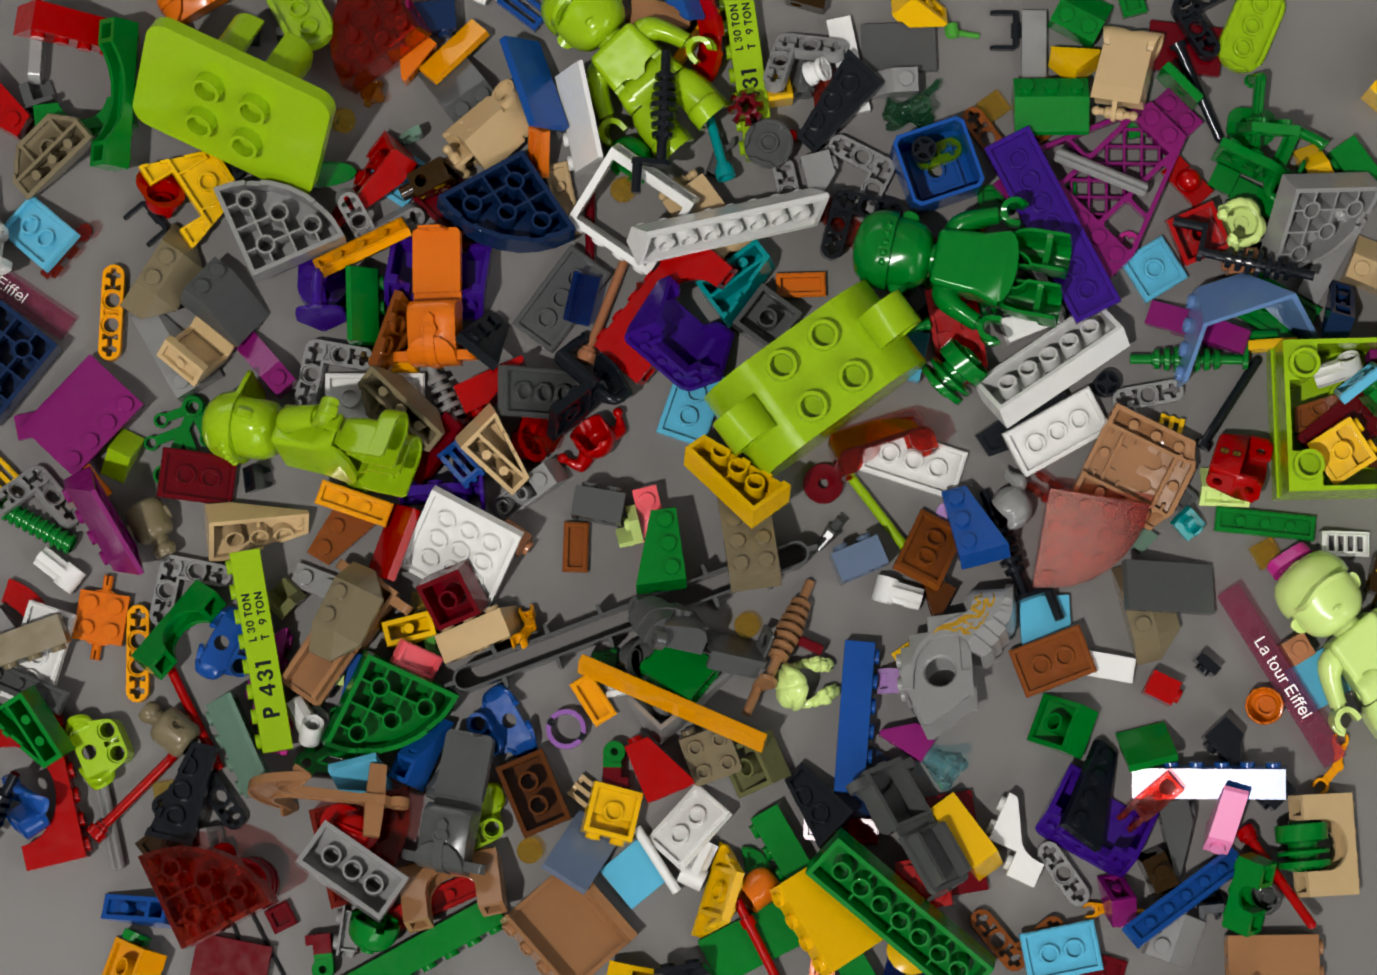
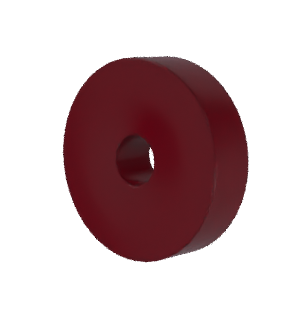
[803,464,843,504]

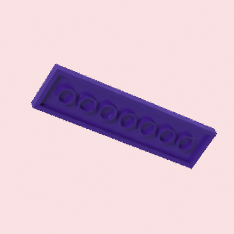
[984,125,1121,325]

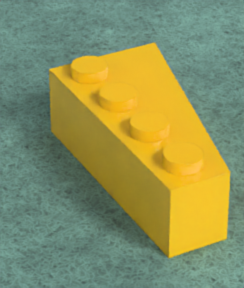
[684,435,791,529]

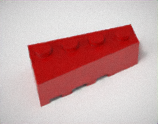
[13,0,106,57]

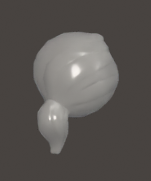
[991,468,1033,530]

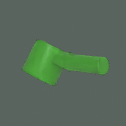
[944,22,979,39]

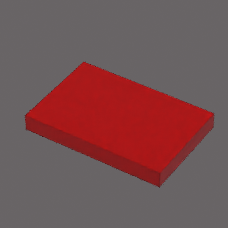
[368,504,421,582]

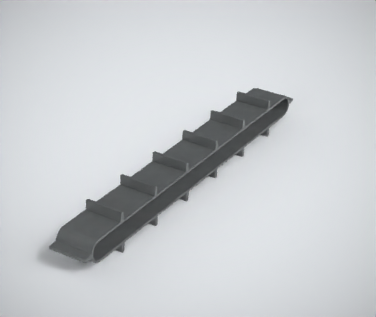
[444,541,818,693]

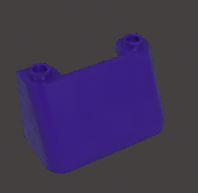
[384,235,492,321]
[624,276,735,391]
[1035,763,1159,877]

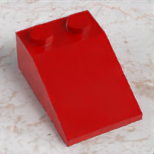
[453,355,526,419]

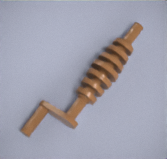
[742,579,815,717]

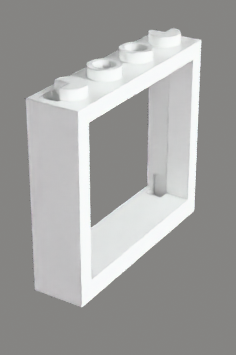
[568,143,700,275]

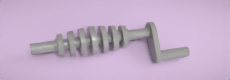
[426,367,470,426]

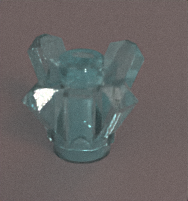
[922,747,968,791]

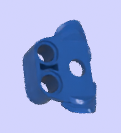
[195,606,248,680]
[466,684,537,757]
[1,774,50,840]

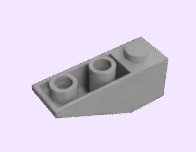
[490,457,569,522]

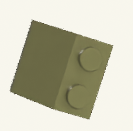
[729,729,791,799]

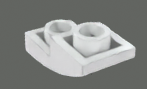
[1087,650,1136,684]

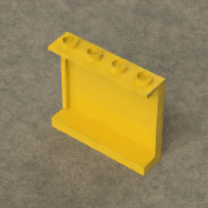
[769,867,884,975]

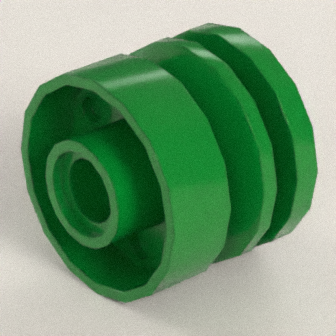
[921,338,988,405]
[1274,820,1332,872]

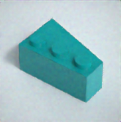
[695,239,775,329]

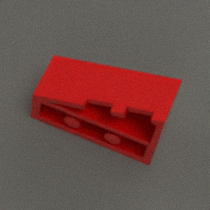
[0,83,35,141]

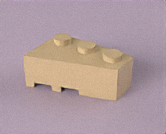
[455,403,530,495]
[434,604,525,664]

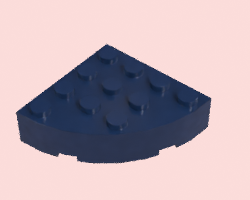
[437,150,576,253]
[0,299,63,426]

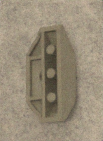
[12,113,94,200]
[120,223,203,319]
[358,365,445,452]
[309,562,384,662]
[1111,566,1180,666]

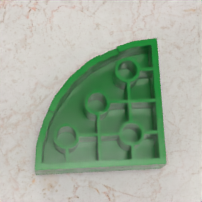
[321,649,459,754]

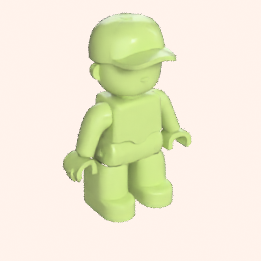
[1274,550,1377,739]

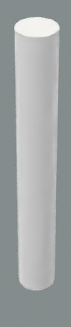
[634,825,681,894]

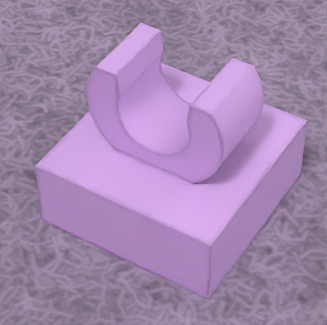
[877,668,900,694]

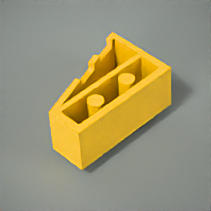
[930,792,1003,881]

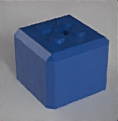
[890,116,985,216]

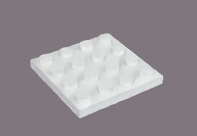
[401,485,525,612]

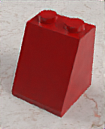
[624,735,695,804]

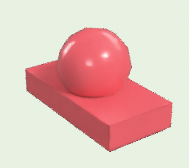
[389,638,443,680]

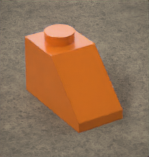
[398,25,438,86]

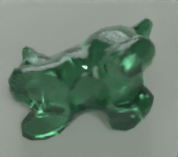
[882,79,941,131]

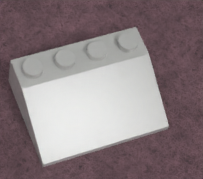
[555,60,604,177]

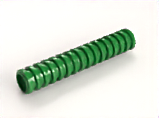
[0,497,77,555]

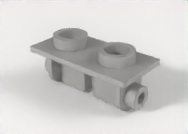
[332,904,358,957]

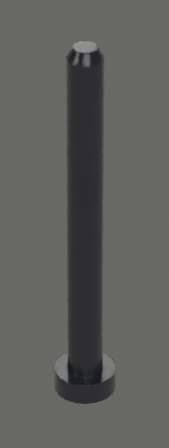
[1169,39,1224,143]
[1195,355,1262,452]

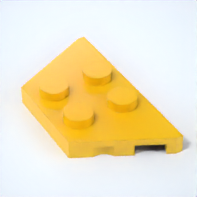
[691,842,745,938]

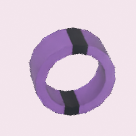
[546,709,587,750]

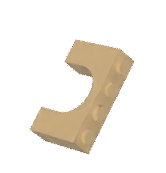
[1288,792,1360,898]

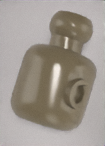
[126,497,177,560]
[139,701,200,757]

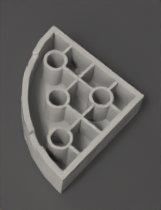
[1260,172,1377,276]
[213,180,347,283]

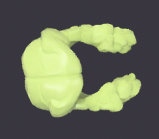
[1216,197,1266,252]
[775,656,841,711]

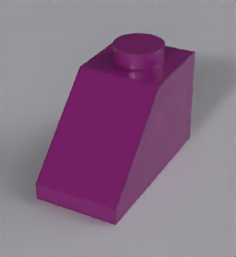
[878,723,936,763]
[1097,874,1137,928]

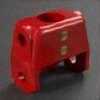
[1206,433,1274,503]

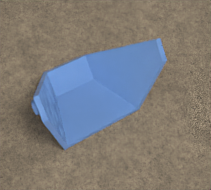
[1174,273,1320,388]

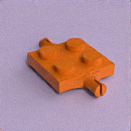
[72,575,131,661]

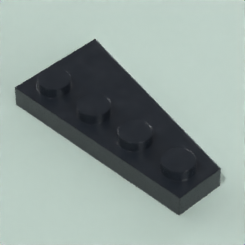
[797,49,884,153]

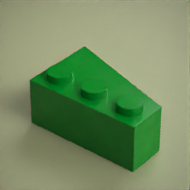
[636,507,687,595]
[0,685,76,768]

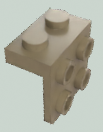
[677,727,742,786]

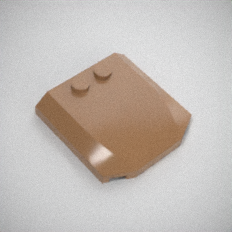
[1071,402,1196,531]

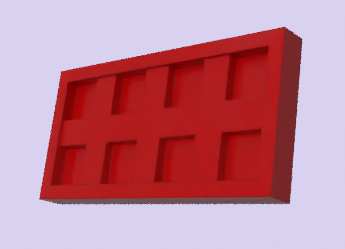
[925,288,989,384]

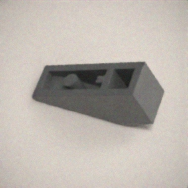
[1155,799,1196,878]

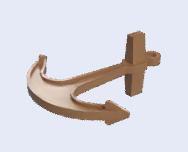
[247,763,410,838]

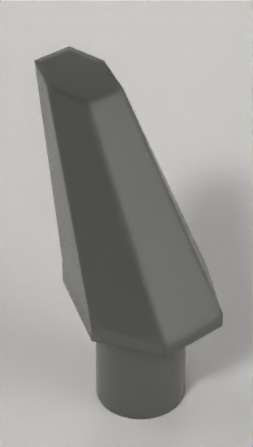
[817,515,846,551]

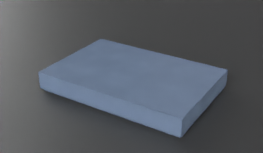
[541,809,616,895]

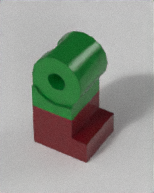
[603,741,629,789]
[305,932,336,975]

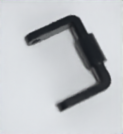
[990,10,1021,51]
[123,201,169,247]

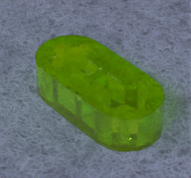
[916,138,962,171]

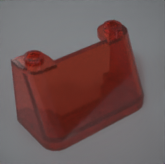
[828,409,939,484]

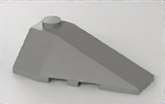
[131,314,224,402]
[626,671,733,745]

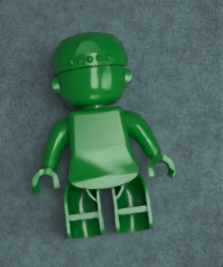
[852,197,1072,346]

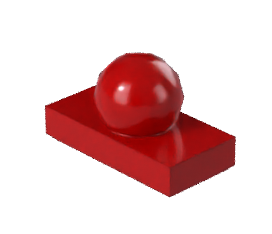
[1161,155,1213,208]

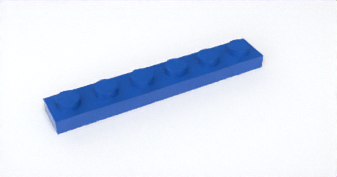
[1121,846,1239,949]

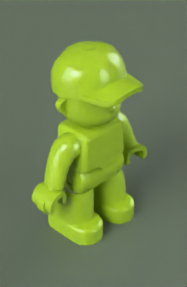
[541,0,732,161]
[202,370,422,497]

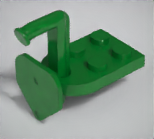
[1226,72,1301,150]
[1211,124,1330,204]

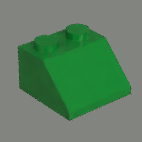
[1047,0,1114,49]
[1027,693,1099,759]

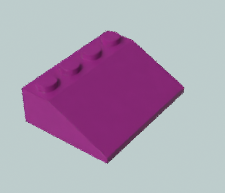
[21,354,145,475]
[62,466,144,575]

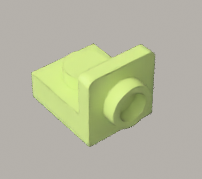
[615,504,644,548]

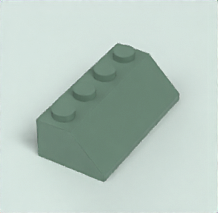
[205,692,271,798]

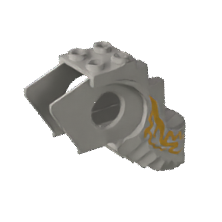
[896,584,1017,740]

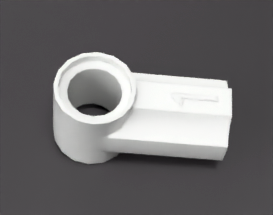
[1314,350,1363,389]
[33,547,86,595]
[871,574,924,610]
[286,696,324,748]
[676,842,719,892]

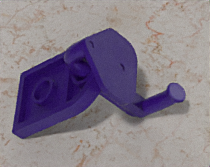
[295,240,349,331]
[397,448,487,512]

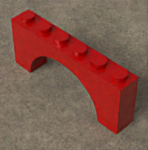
[594,249,739,385]
[0,713,93,871]

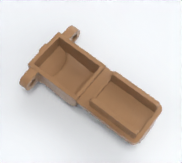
[281,559,413,706]

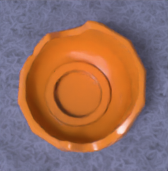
[1245,687,1284,725]

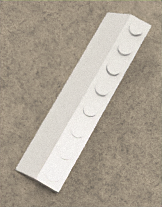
[626,188,830,265]

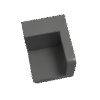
[18,80,58,113]

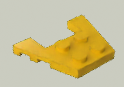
[138,151,235,249]

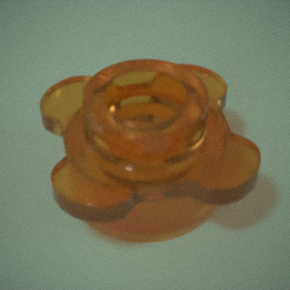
[361,80,385,108]

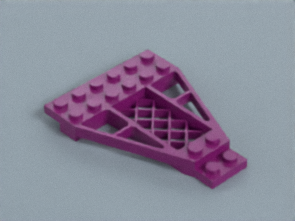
[992,88,1203,279]

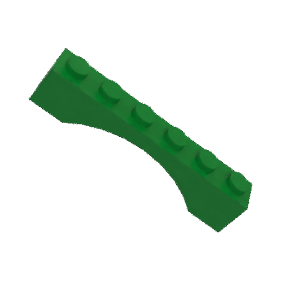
[90,17,139,172]

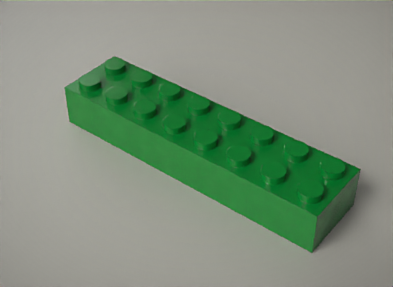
[805,827,996,975]

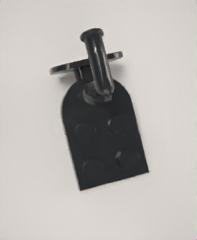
[547,332,633,442]

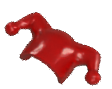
[558,407,627,473]

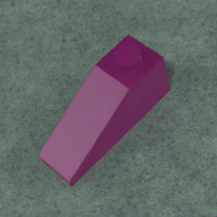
[235,332,297,399]

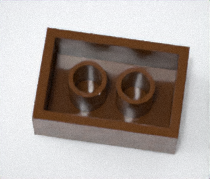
[495,748,572,839]

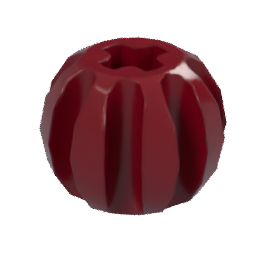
[727,89,764,127]

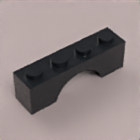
[1201,716,1296,811]

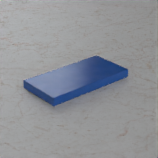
[499,36,569,131]

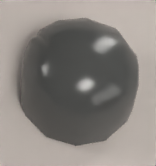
[1252,880,1283,915]

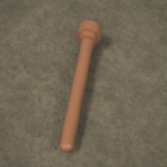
[575,260,629,366]

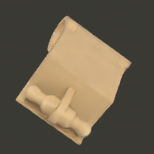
[1090,25,1165,122]
[442,79,529,178]
[658,169,753,259]

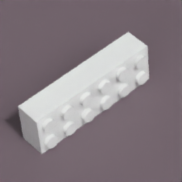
[975,309,1130,429]

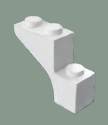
[985,793,1044,888]

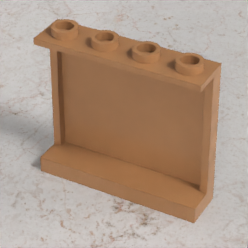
[500,875,638,975]
[1224,934,1324,975]

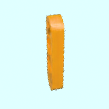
[98,264,126,362]
[126,605,151,703]

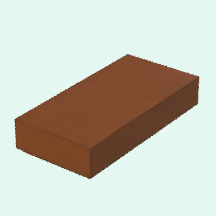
[562,522,589,573]

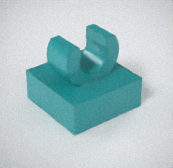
[1170,505,1205,542]

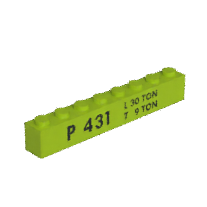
[718,0,771,162]
[225,548,293,755]

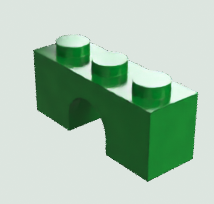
[1222,852,1277,937]

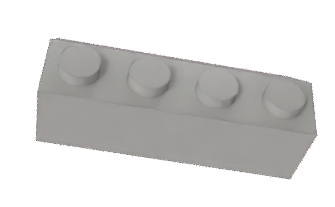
[295,820,409,924]

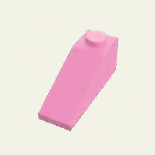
[1203,785,1249,855]

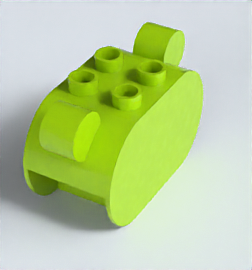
[704,280,926,477]

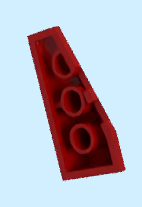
[331,131,417,227]

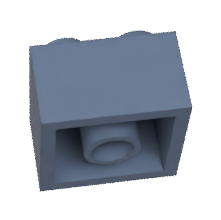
[829,533,889,586]

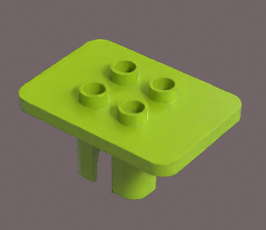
[133,13,336,194]

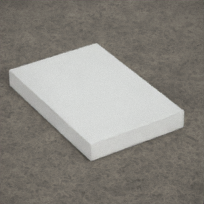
[648,785,733,871]

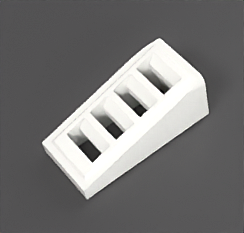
[1319,531,1370,557]

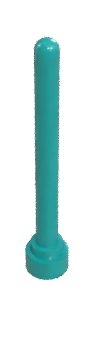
[697,71,736,182]

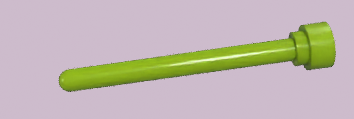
[842,467,905,549]

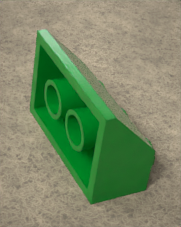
[1011,78,1090,135]
[345,265,385,347]

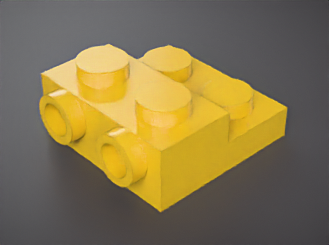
[1306,416,1377,485]
[580,781,644,847]

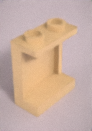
[156,316,236,387]

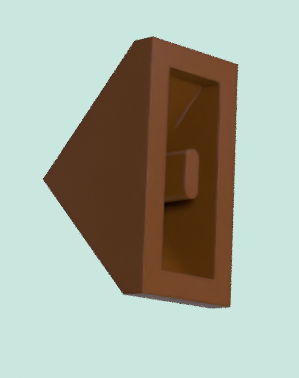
[921,581,956,616]

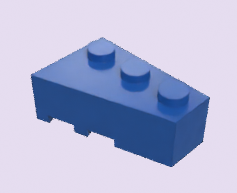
[941,485,1011,570]

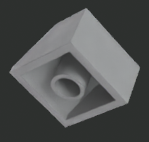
[1142,914,1206,970]

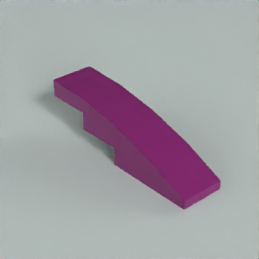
[1144,300,1252,355]

